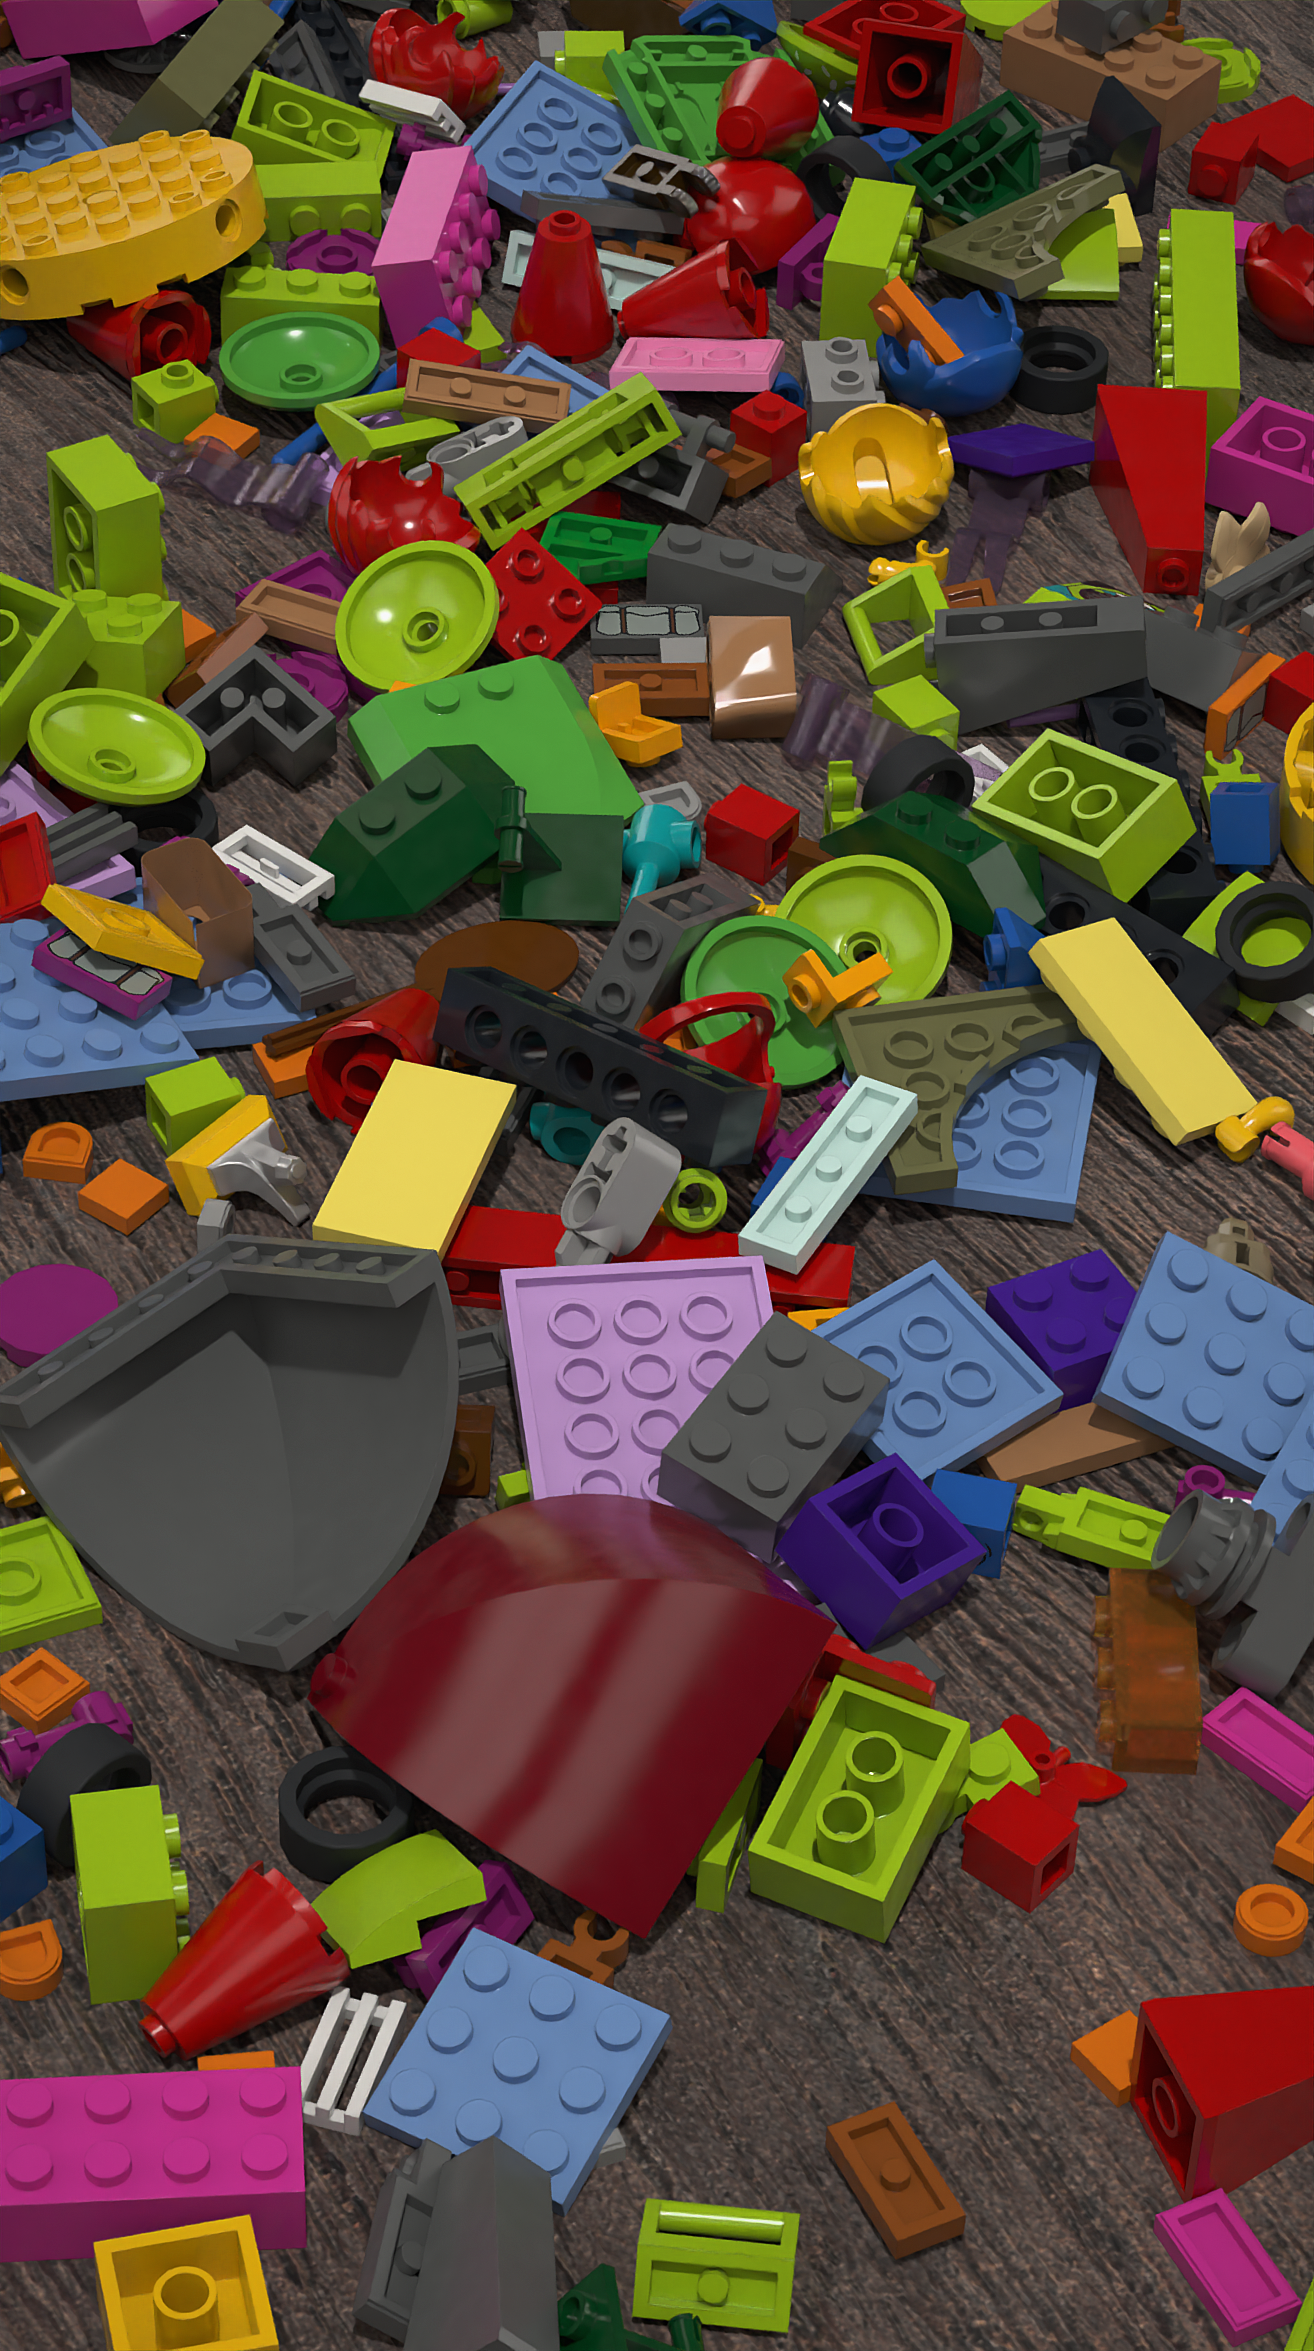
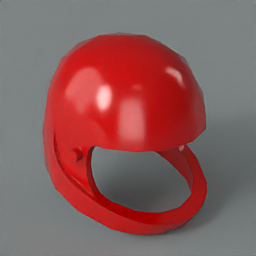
[637,992,782,1169]

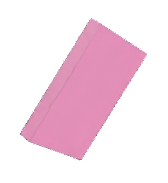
[609,337,785,392]

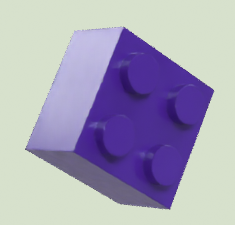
[985,1249,1137,1414]
[774,1452,987,1650]

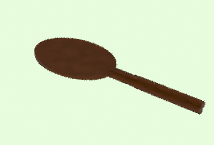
[262,920,579,1057]

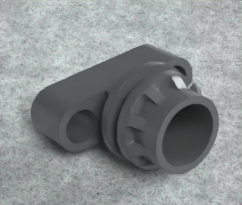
[1151,1489,1314,1701]

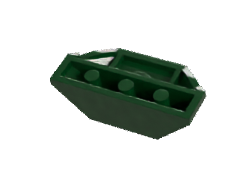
[893,90,1042,229]
[294,744,515,927]
[819,791,1046,938]

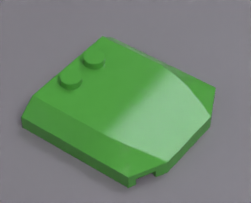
[602,35,846,186]
[347,655,644,884]

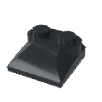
[1068,75,1162,217]

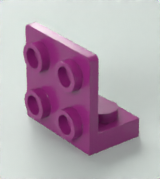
[0,55,73,144]

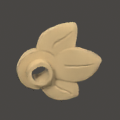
[1205,502,1271,590]

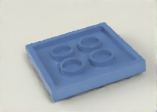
[1091,1231,1314,1487]
[811,1259,1064,1488]
[362,1927,673,2217]

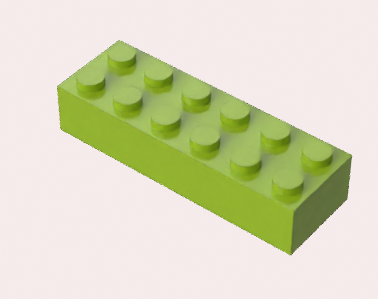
[1152,209,1241,478]

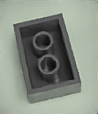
[657,1311,890,1564]

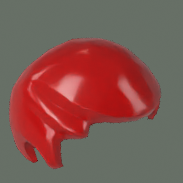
[368,8,505,122]
[672,156,817,275]
[1243,221,1314,346]
[328,455,481,577]

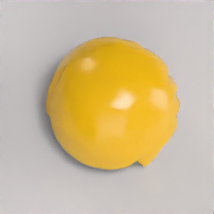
[798,403,954,546]

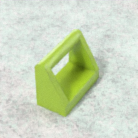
[315,387,460,472]
[842,565,949,686]
[632,2198,800,2333]

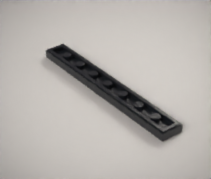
[286,0,409,195]

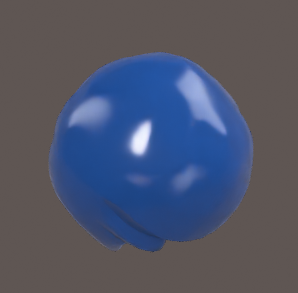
[876,290,1024,418]

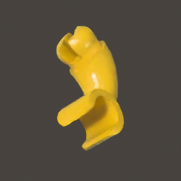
[867,540,950,587]
[1215,1096,1295,1163]

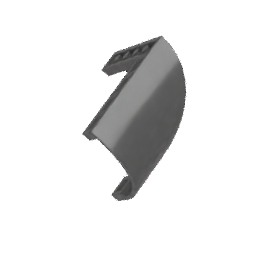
[0,1234,459,1672]

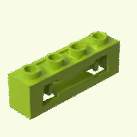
[453,372,682,552]

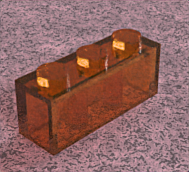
[1092,1568,1203,1775]

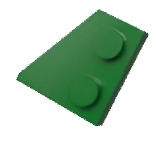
[540,511,662,585]

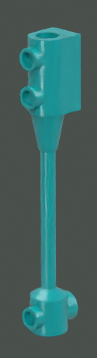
[530,804,702,1165]

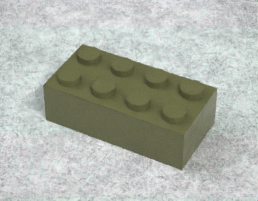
[108,0,285,146]

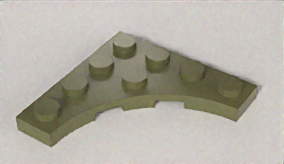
[920,164,1125,301]
[832,984,1088,1195]

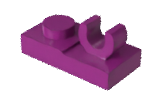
[776,213,840,310]
[392,1859,535,2002]

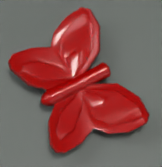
[999,1714,1128,1820]

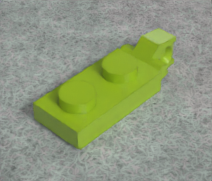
[1013,1484,1173,1588]

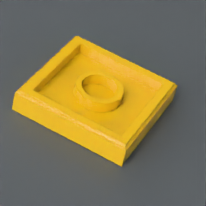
[41,883,205,980]

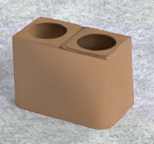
[705,616,796,739]
[141,838,255,989]

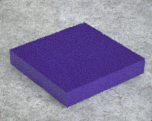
[947,423,1095,478]

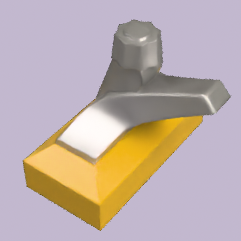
[164,1094,311,1227]

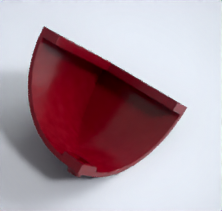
[307,1493,838,1939]

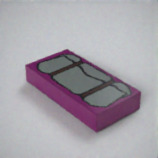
[31,926,173,1021]

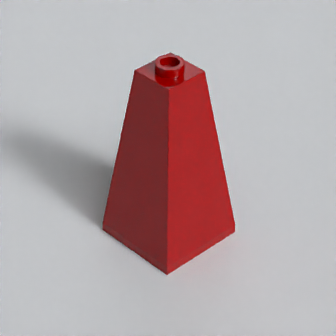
[851,18,984,134]
[1089,384,1207,596]
[1129,1985,1314,2203]

